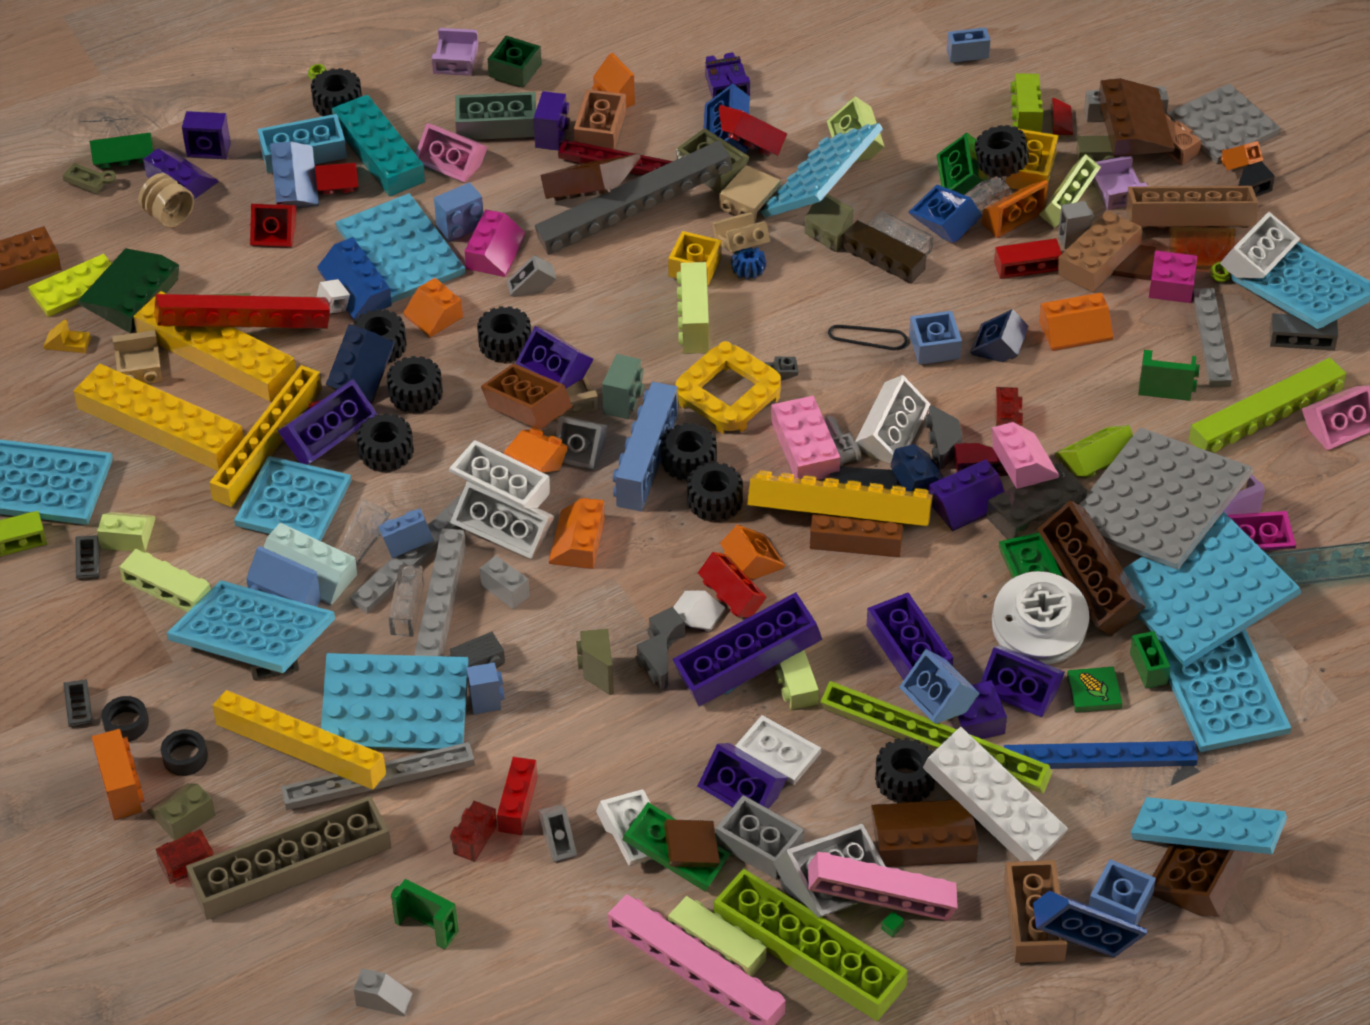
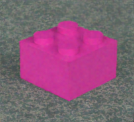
[1149,251,1197,303]

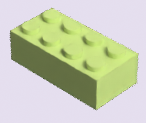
[677,262,709,354]

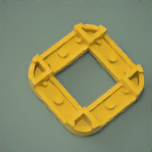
[675,341,781,434]

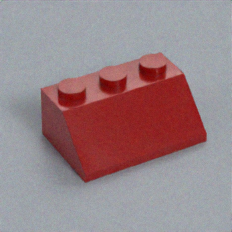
[719,105,788,157]

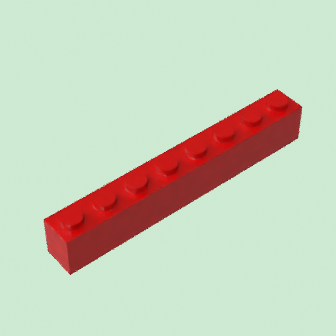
[154,294,330,329]

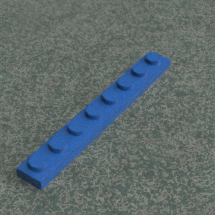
[1003,741,1198,769]

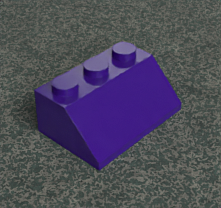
[143,148,218,200]
[515,326,593,389]
[929,459,1009,531]
[980,645,1065,717]
[697,743,788,809]

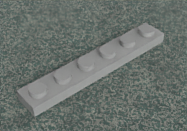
[1192,288,1232,387]

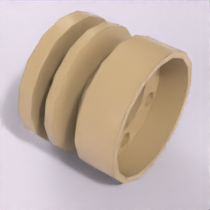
[138,173,194,228]

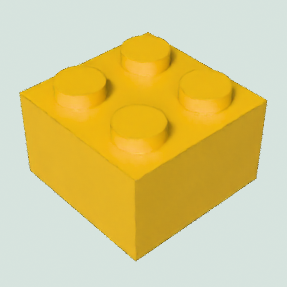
[668,231,722,286]

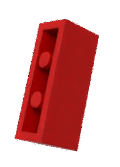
[994,238,1062,279]
[698,552,767,618]
[497,757,538,835]

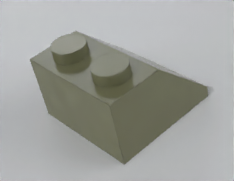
[805,194,854,252]
[576,629,614,695]
[147,783,216,842]

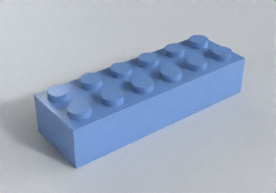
[613,382,678,512]

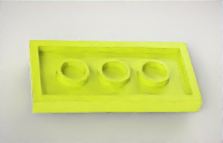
[28,254,111,317]

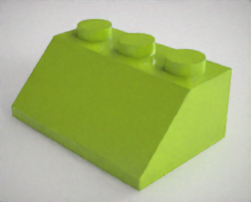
[1055,425,1133,478]

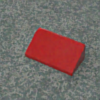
[1051,98,1073,135]

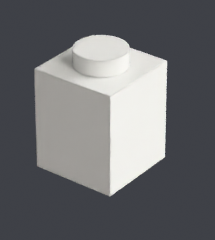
[316,279,350,314]

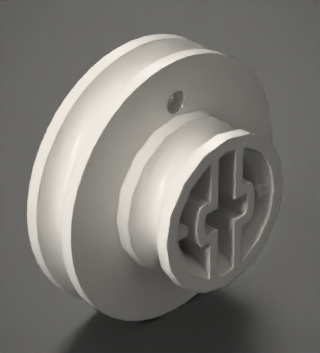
[992,572,1089,665]

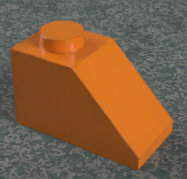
[1221,141,1263,171]

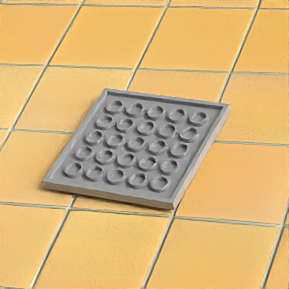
[1079,427,1253,570]

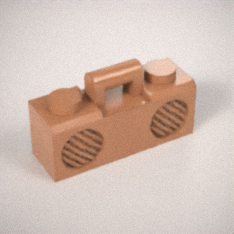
[1164,114,1201,165]

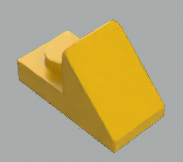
[43,319,91,353]

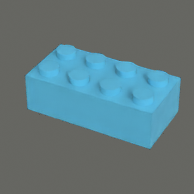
[257,114,347,173]

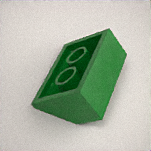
[89,132,154,169]
[937,132,990,197]

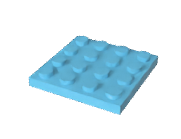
[234,456,352,541]

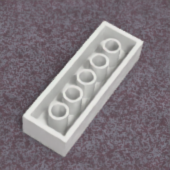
[923,727,1068,862]

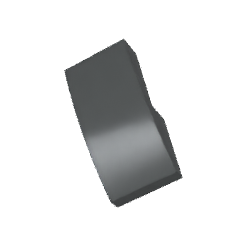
[764,356,799,381]

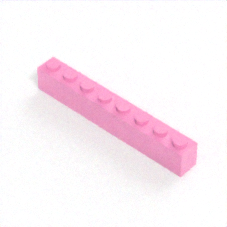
[608,894,786,1025]

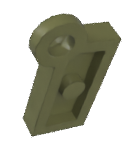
[62,163,116,194]

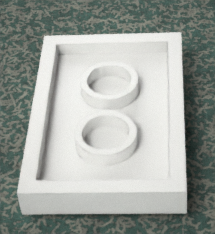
[735,715,821,785]

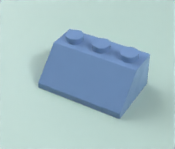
[270,142,319,208]
[246,546,321,607]
[899,649,979,724]

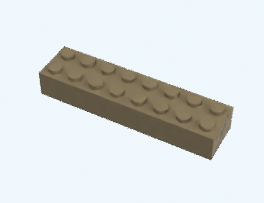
[186,795,391,920]

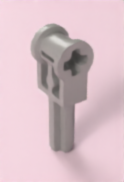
[824,415,861,467]

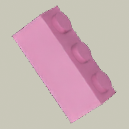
[416,123,488,182]
[1302,385,1370,450]
[992,422,1059,489]

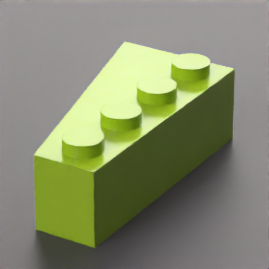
[1010,73,1043,132]

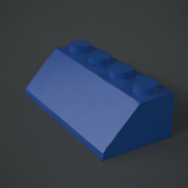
[704,84,750,154]
[317,237,392,321]
[1033,891,1147,958]

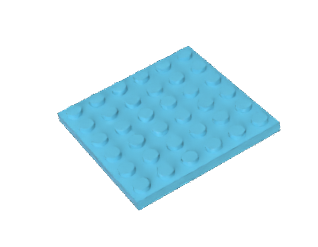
[1123,511,1301,667]

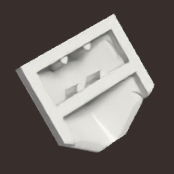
[673,590,725,632]

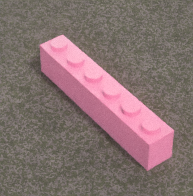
[808,852,958,921]

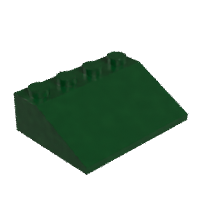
[77,248,179,334]

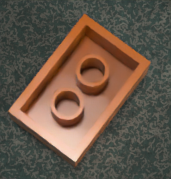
[91,729,145,820]

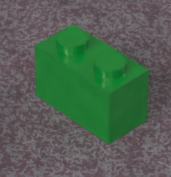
[1130,631,1171,689]

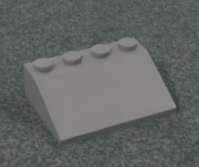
[773,823,886,918]

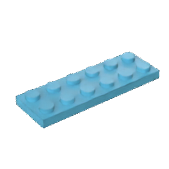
[1131,797,1287,854]

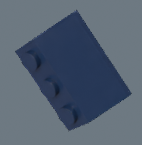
[326,324,395,403]

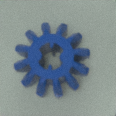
[731,247,767,279]

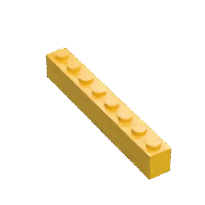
[209,365,322,507]
[212,690,386,790]

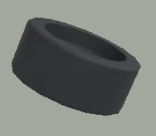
[101,696,149,742]
[160,729,208,776]

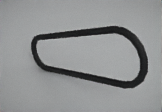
[828,325,908,350]

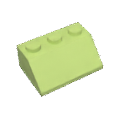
[827,96,885,161]

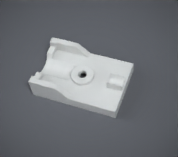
[596,789,653,866]

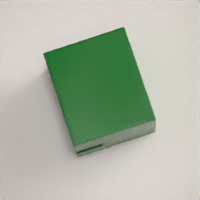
[881,911,904,938]

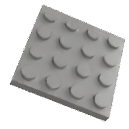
[1167,84,1281,164]

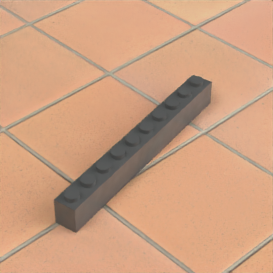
[535,141,733,255]

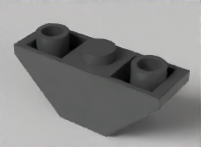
[925,406,962,469]

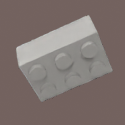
[715,795,804,880]

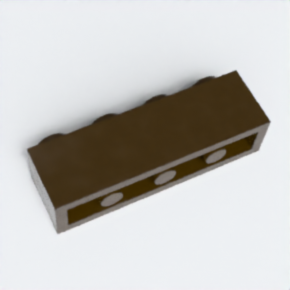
[843,220,926,284]

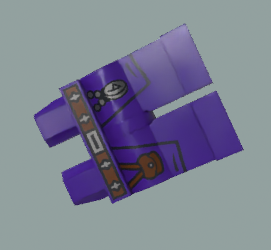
[705,52,750,99]

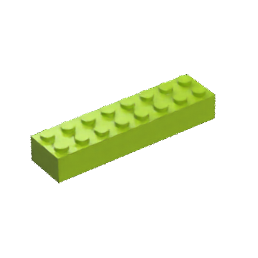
[714,868,908,1022]

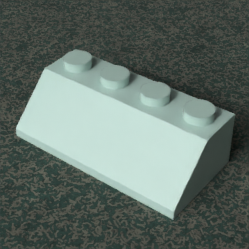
[263,523,357,605]

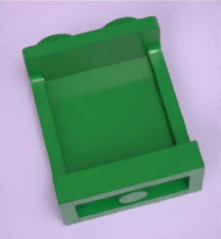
[1138,350,1200,401]
[391,879,459,950]

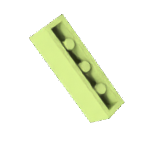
[1039,154,1101,228]
[119,549,211,612]
[775,650,819,710]
[668,896,766,977]

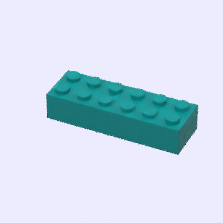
[332,94,425,197]

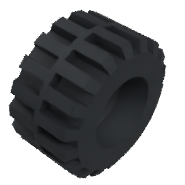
[311,68,362,117]
[975,125,1029,178]
[477,306,531,362]
[353,309,407,362]
[387,356,443,413]
[357,413,414,472]
[661,423,717,481]
[687,462,743,522]
[875,738,935,803]

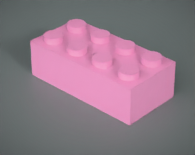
[771,396,840,480]

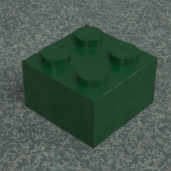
[487,35,542,88]

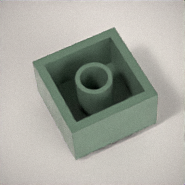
[602,354,645,419]

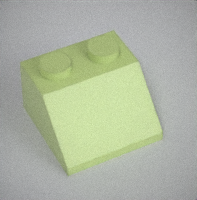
[97,512,156,552]

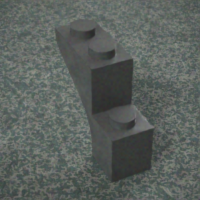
[635,607,685,691]

